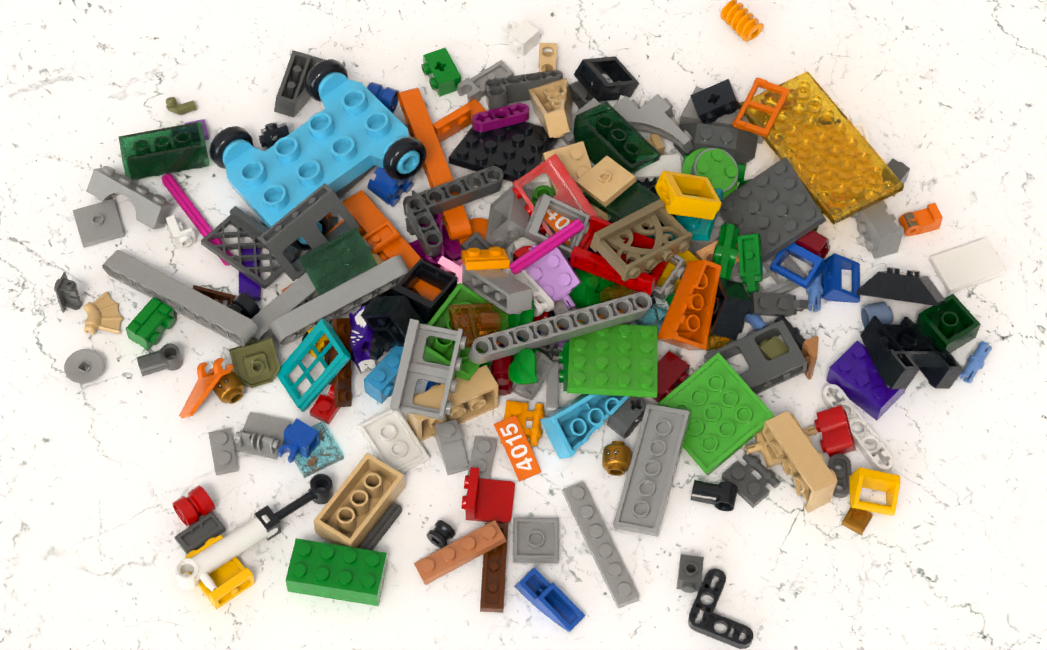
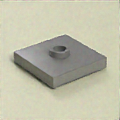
[73,199,125,248]
[513,518,559,564]

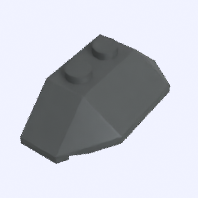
[673,123,758,164]

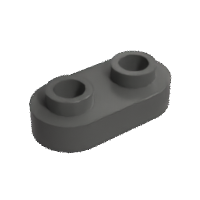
[828,454,852,498]

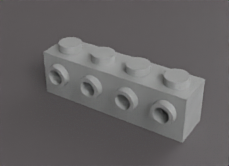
[462,264,533,314]

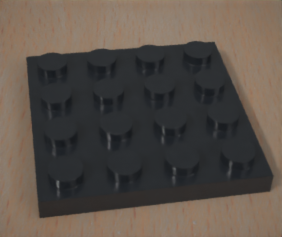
[449,117,559,182]

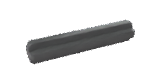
[358,502,402,550]

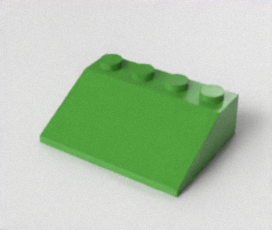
[423,283,509,381]

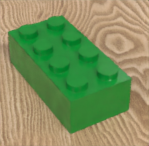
[285,538,388,606]

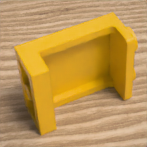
[185,535,255,610]

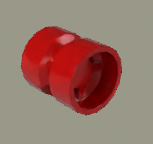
[172,485,216,527]

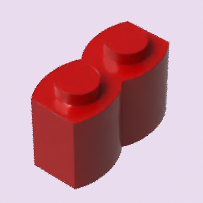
[814,405,856,458]

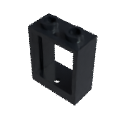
[574,56,639,102]
[392,259,457,323]

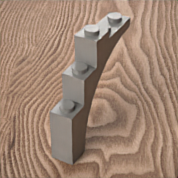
[560,94,693,154]

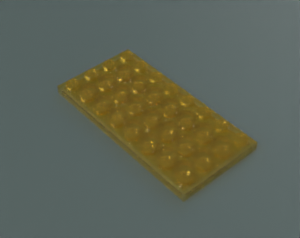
[740,71,904,225]

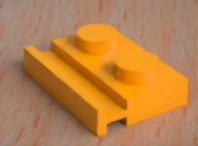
[461,247,510,270]

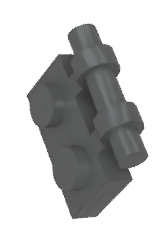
[721,454,781,508]

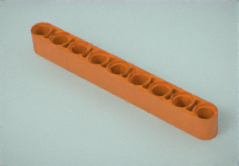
[398,87,472,241]

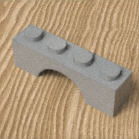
[86,166,173,230]

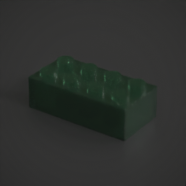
[118,121,210,180]

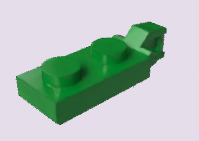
[737,233,763,293]

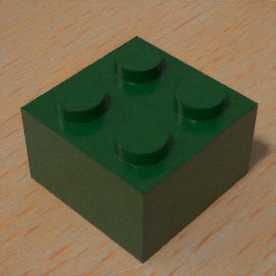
[916,294,981,353]

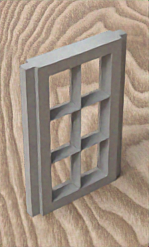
[730,253,807,298]

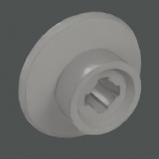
[64,349,104,384]

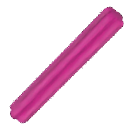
[509,219,584,275]

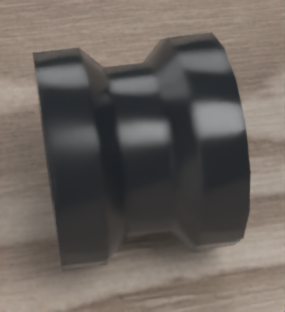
[426,520,456,549]

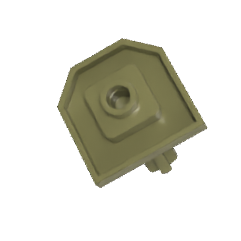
[229,337,280,388]

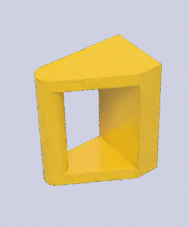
[849,467,901,516]

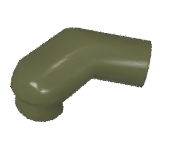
[165,97,197,115]

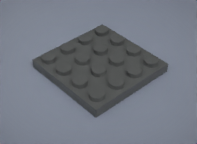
[719,157,827,263]

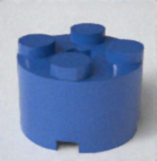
[367,167,415,207]

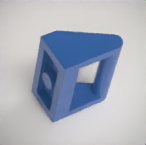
[770,243,826,289]
[821,253,860,303]

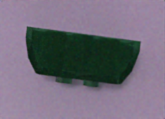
[573,101,661,176]

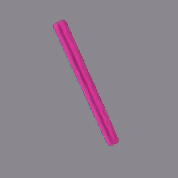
[161,173,233,266]

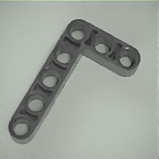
[406,166,504,257]

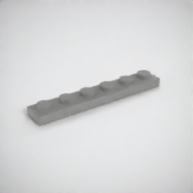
[563,481,639,609]

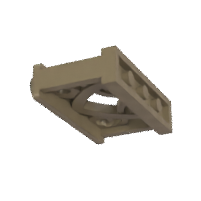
[590,199,693,282]

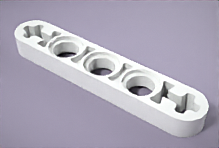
[822,384,894,473]

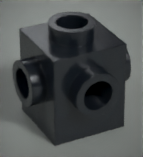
[259,122,289,150]

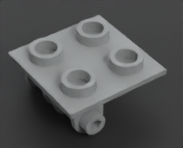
[235,412,291,460]

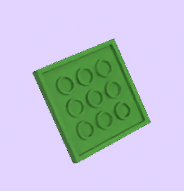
[567,322,657,398]
[657,352,775,476]

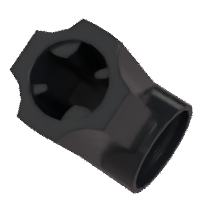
[691,480,738,511]

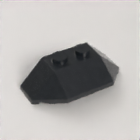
[857,267,946,306]

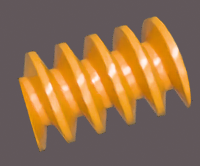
[720,0,764,41]

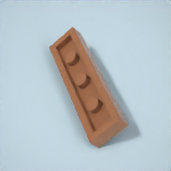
[414,520,507,585]

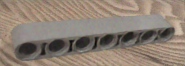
[251,232,373,341]
[269,255,410,345]

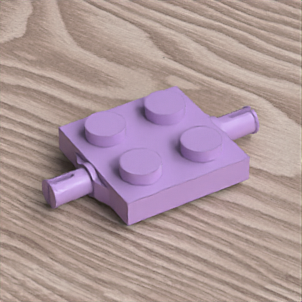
[524,244,582,310]

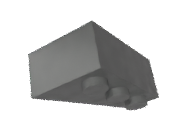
[274,50,325,117]

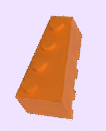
[657,260,721,350]

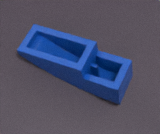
[514,567,586,632]

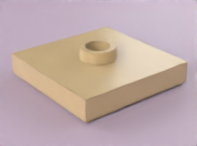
[576,156,636,207]

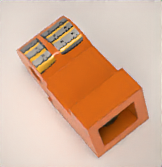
[898,203,943,236]

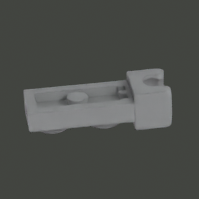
[457,60,514,103]

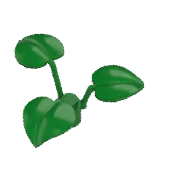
[480,296,542,385]

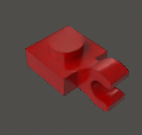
[309,383,340,425]

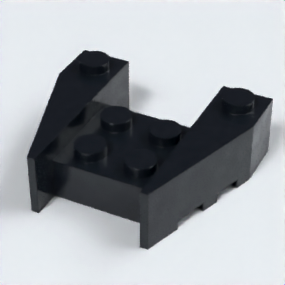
[860,316,964,389]

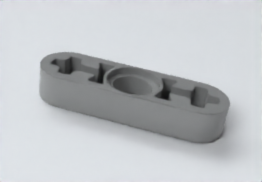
[546,360,559,415]

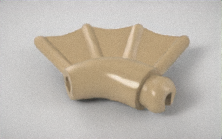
[83,292,124,335]

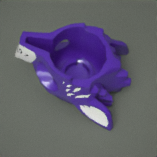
[349,306,376,374]

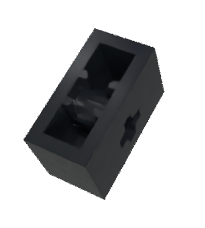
[690,79,741,124]

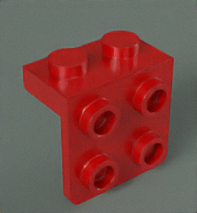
[461,467,515,524]

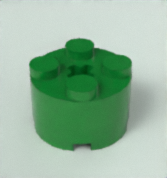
[569,268,616,310]

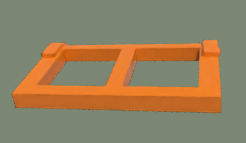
[732,77,790,138]

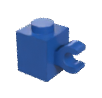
[278,419,320,463]

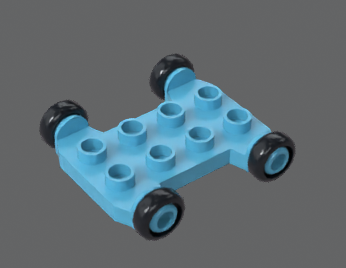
[209,59,427,251]

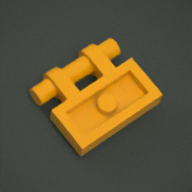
[500,400,545,446]

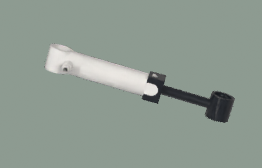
[175,474,333,591]

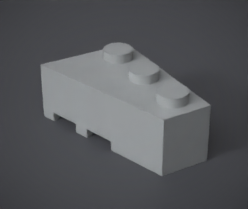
[849,193,904,259]

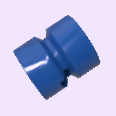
[367,82,399,113]

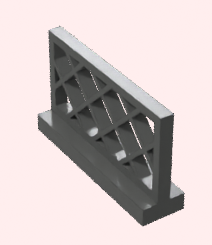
[201,206,299,289]

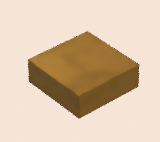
[841,508,873,536]

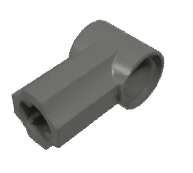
[137,343,183,376]

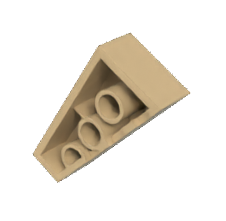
[528,78,573,138]
[762,410,838,513]

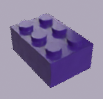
[826,341,906,421]

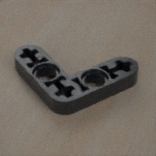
[688,568,753,649]

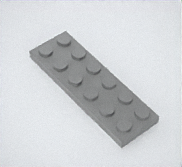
[613,404,691,537]

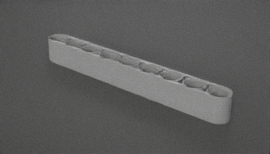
[102,250,259,346]
[468,292,652,364]

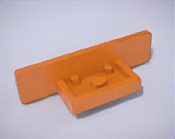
[411,99,486,143]

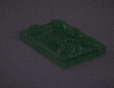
[299,227,377,296]

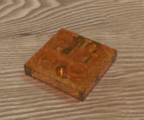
[448,303,501,348]

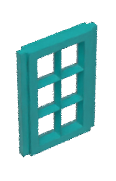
[277,318,351,412]

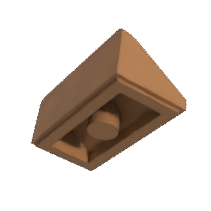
[801,336,819,380]

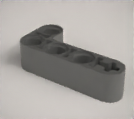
[485,70,563,110]

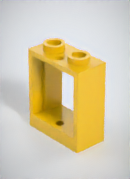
[655,170,722,220]

